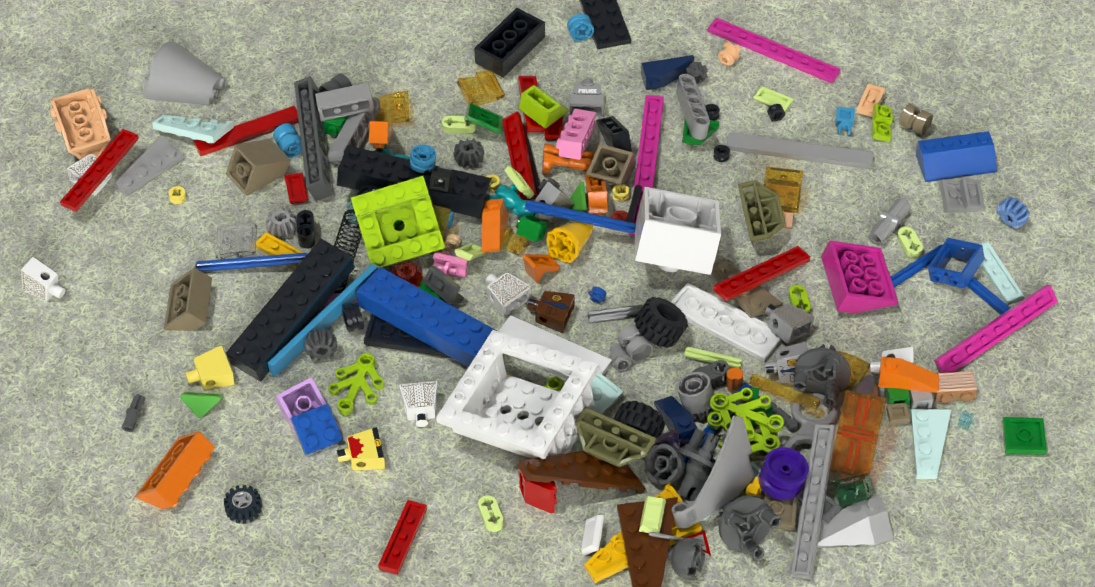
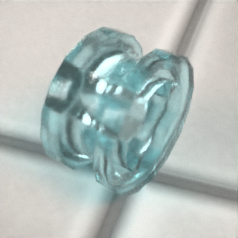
[958,410,974,430]

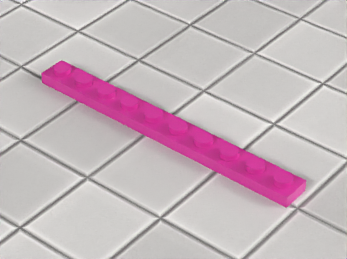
[629,95,664,236]

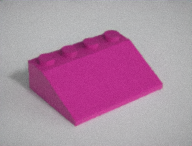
[821,241,898,313]

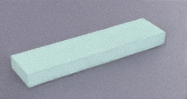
[980,242,1024,304]

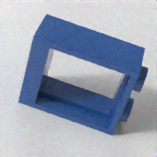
[928,238,985,289]

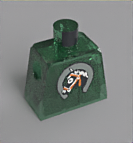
[832,473,875,506]

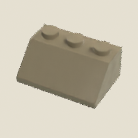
[164,268,212,331]

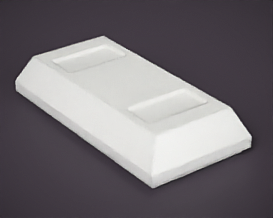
[581,515,604,556]

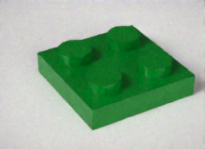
[1002,417,1047,455]

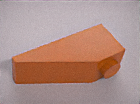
[369,121,393,149]
[585,174,608,215]
[482,199,509,253]
[878,356,939,393]

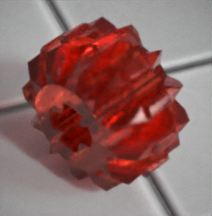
[391,261,423,287]

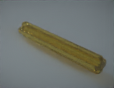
[749,374,820,409]

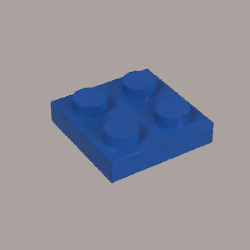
[290,404,343,456]

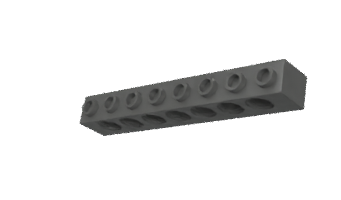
[294,76,332,201]

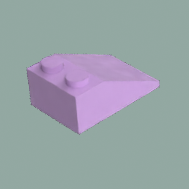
[274,377,340,434]

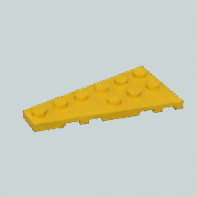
[584,483,702,583]

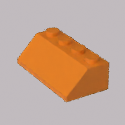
[135,431,215,509]

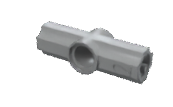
[869,198,911,245]

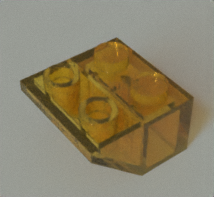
[764,167,803,213]

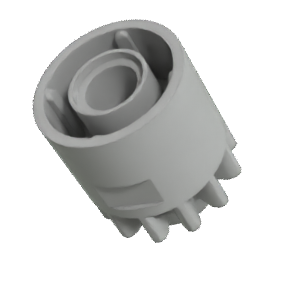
[677,372,718,420]

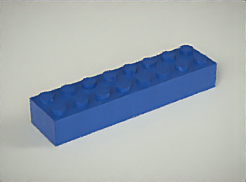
[356,267,497,367]

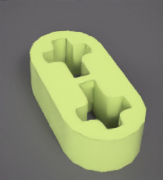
[442,116,476,134]
[897,227,923,259]
[478,495,503,532]

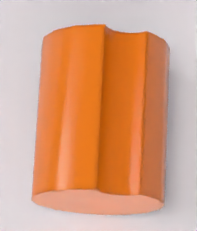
[726,367,743,392]

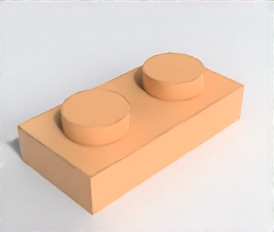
[856,84,885,117]

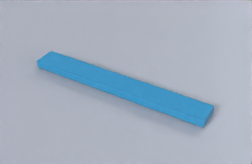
[268,264,378,377]

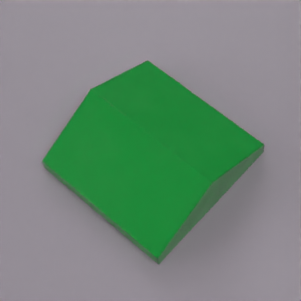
[464,103,503,134]

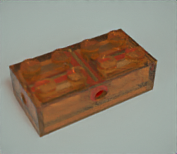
[830,390,886,480]

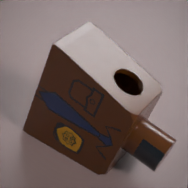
[527,291,575,333]

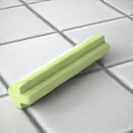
[684,347,742,368]

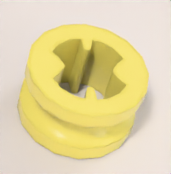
[486,174,500,192]
[613,184,629,202]
[169,186,186,204]

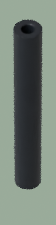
[626,185,642,223]

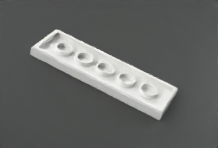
[671,282,782,362]
[499,315,612,380]

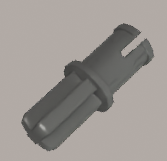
[121,394,145,432]

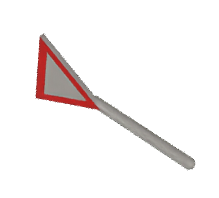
[648,531,711,557]

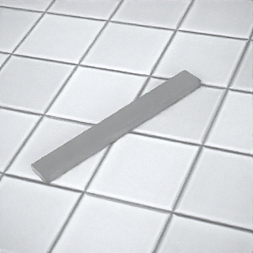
[726,133,874,169]
[790,424,836,579]

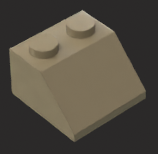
[586,144,636,185]

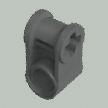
[692,360,729,389]

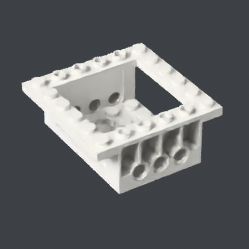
[436,330,600,459]

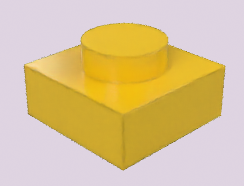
[746,476,762,497]

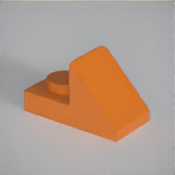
[523,254,560,283]

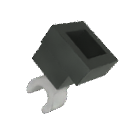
[430,162,452,192]

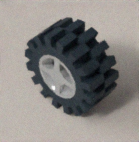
[224,485,262,524]

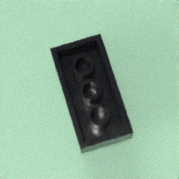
[474,8,545,78]

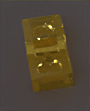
[502,227,530,255]

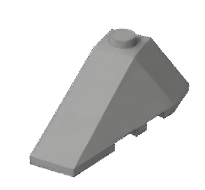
[817,495,894,548]

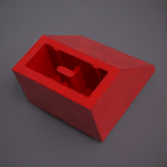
[518,468,557,513]

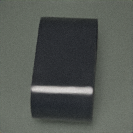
[297,210,315,249]

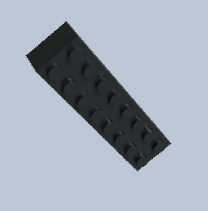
[337,146,492,218]
[226,239,355,382]

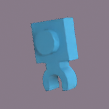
[835,107,855,135]

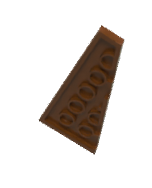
[517,451,646,494]
[617,497,678,587]

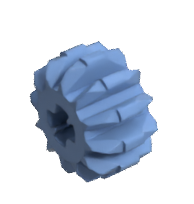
[997,196,1030,229]

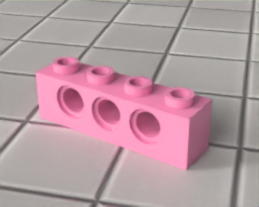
[556,109,596,160]

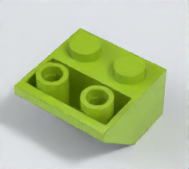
[518,85,569,129]

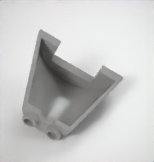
[144,42,227,106]

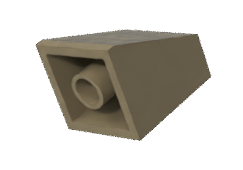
[226,139,291,196]

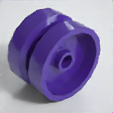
[758,447,809,500]

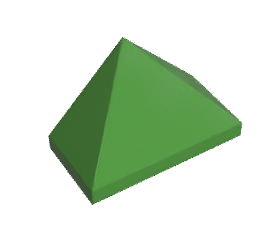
[569,182,587,213]
[180,392,224,418]

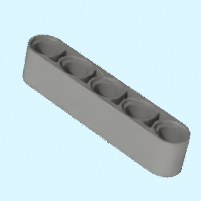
[676,74,710,140]
[328,97,381,165]

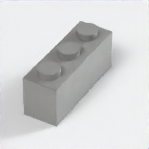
[315,82,374,121]

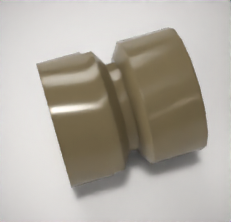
[899,104,933,135]

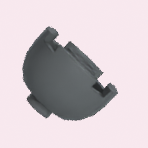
[644,444,686,485]
[669,538,705,581]

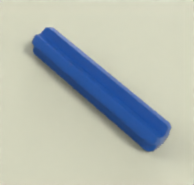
[967,277,1011,315]

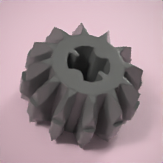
[453,138,484,168]
[304,329,337,361]

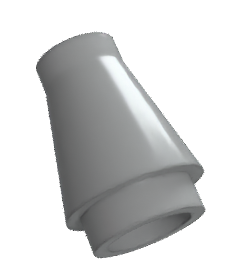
[610,343,631,371]

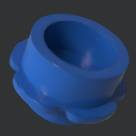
[588,287,607,303]

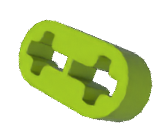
[789,285,811,314]

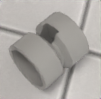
[618,325,653,362]

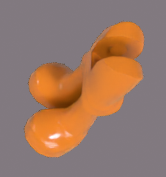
[542,143,594,174]

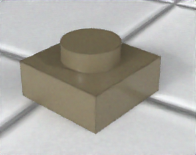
[886,403,910,425]

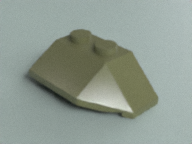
[738,180,786,242]
[575,407,656,467]

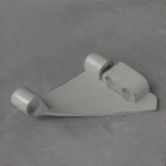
[672,416,754,528]

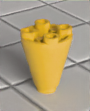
[546,221,593,263]

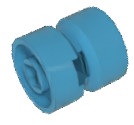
[273,123,302,158]

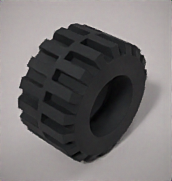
[634,297,688,348]
[613,401,665,446]

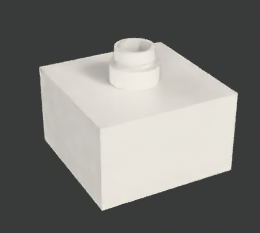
[635,187,721,275]

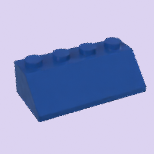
[916,131,997,182]

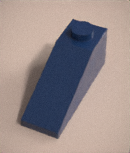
[641,55,694,90]
[654,396,697,448]

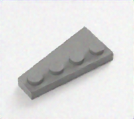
[114,136,184,197]

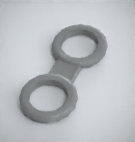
[784,393,838,464]

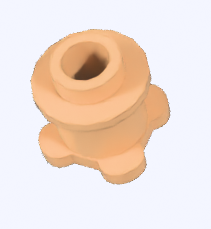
[718,42,741,65]

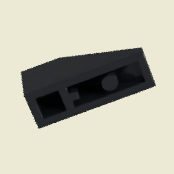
[596,116,632,152]

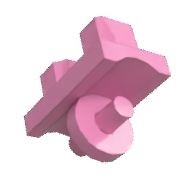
[433,250,468,278]

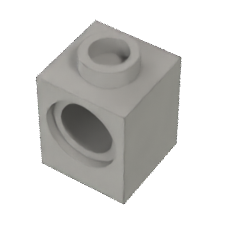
[908,390,933,409]

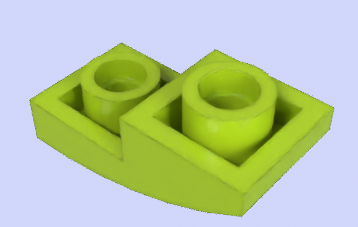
[872,103,893,142]

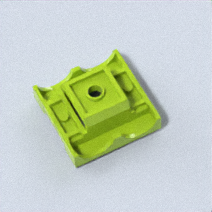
[351,176,446,268]

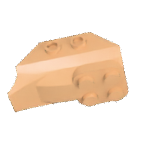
[49,88,111,160]

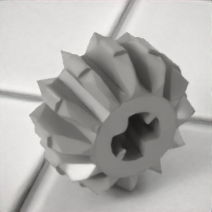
[265,208,297,239]

